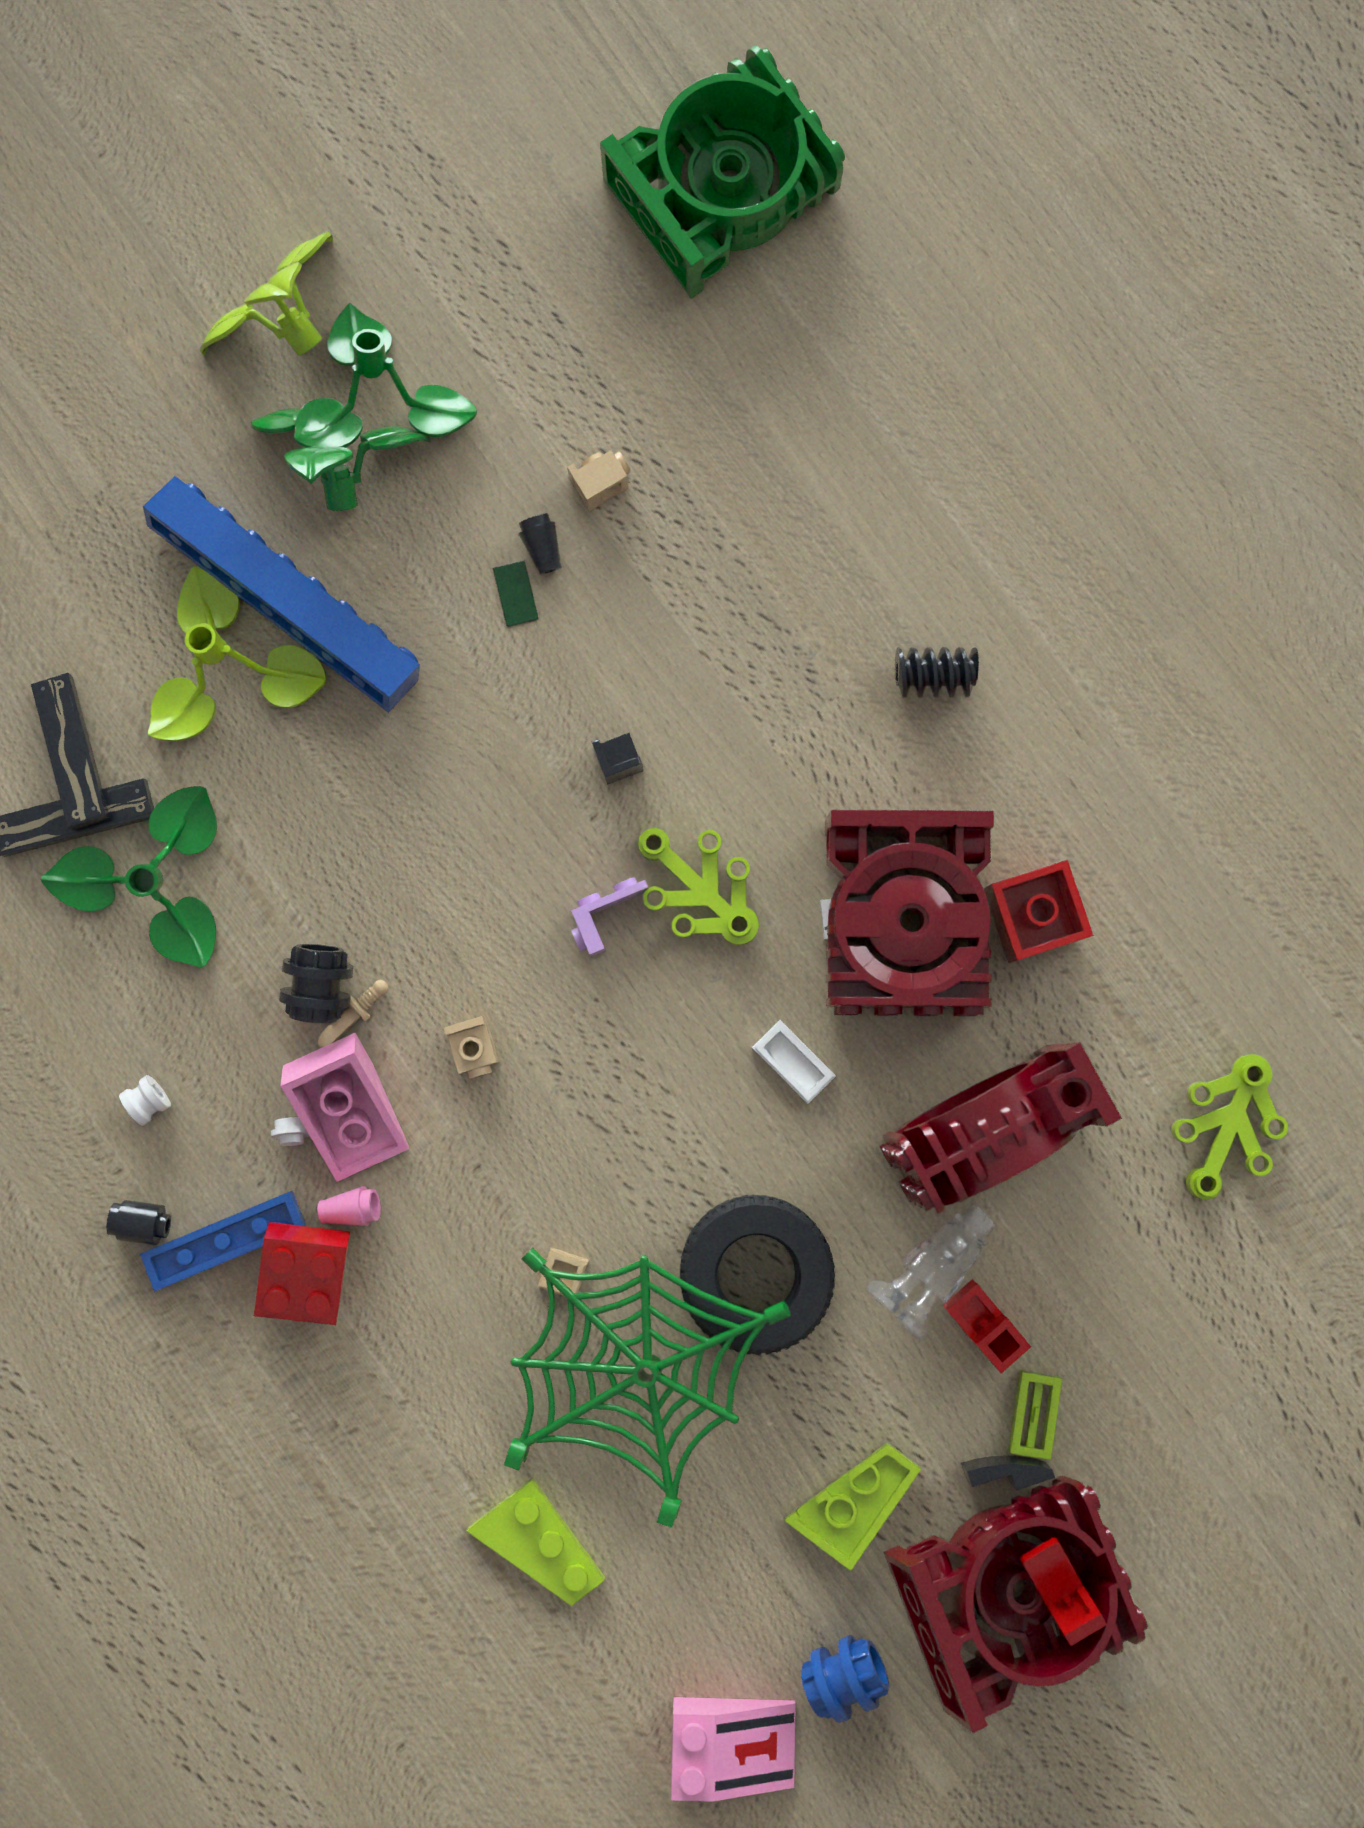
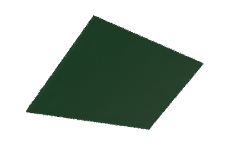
[493,560,539,627]

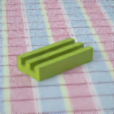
[1008,1370,1062,1460]

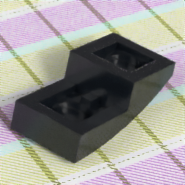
[961,1455,1055,1491]

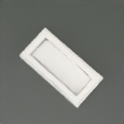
[752,1020,836,1104]

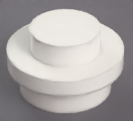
[271,1117,309,1146]

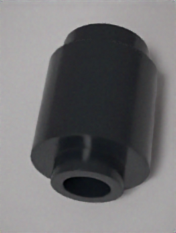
[106,1200,171,1245]

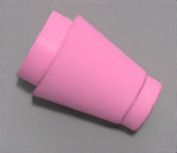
[317,1186,381,1226]

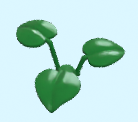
[294,303,477,449]
[251,408,431,511]
[41,786,217,968]

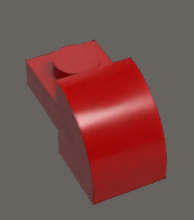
[942,1279,1031,1374]

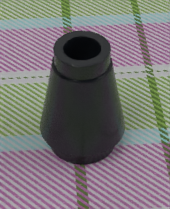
[518,513,562,575]

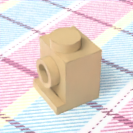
[567,450,631,511]
[444,1016,500,1079]

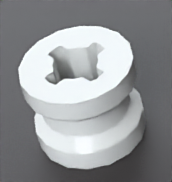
[119,1075,171,1126]

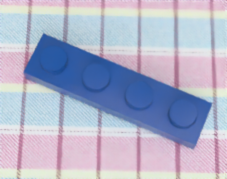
[140,1191,307,1292]

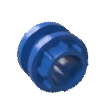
[801,1635,889,1723]

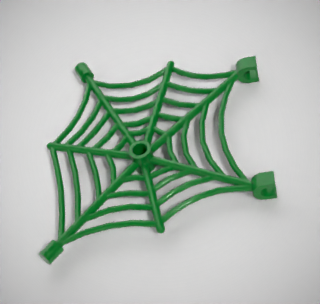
[504,1247,790,1528]

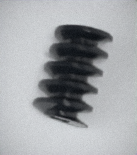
[895,647,979,698]

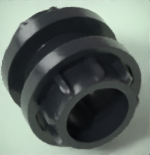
[279,944,354,1023]

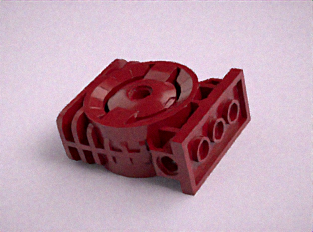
[825,810,994,1016]
[880,1042,1122,1215]
[884,1476,1148,1733]

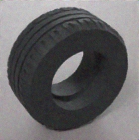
[680,1195,835,1355]

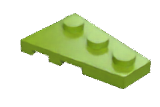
[784,1442,921,1571]
[467,1478,605,1606]

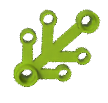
[638,828,759,945]
[1171,1054,1288,1200]

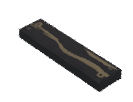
[31,673,110,831]
[0,778,154,857]

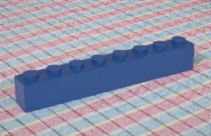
[143,476,420,713]

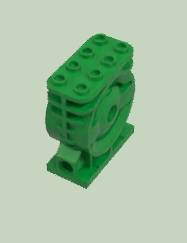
[600,45,845,299]

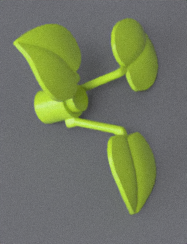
[200,232,333,356]
[148,566,327,741]

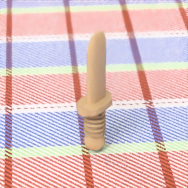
[318,980,388,1048]

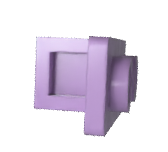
[571,877,648,957]

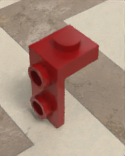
[1020,1537,1107,1646]

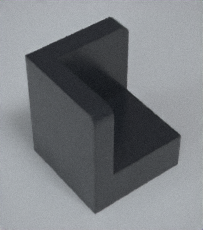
[591,733,644,785]

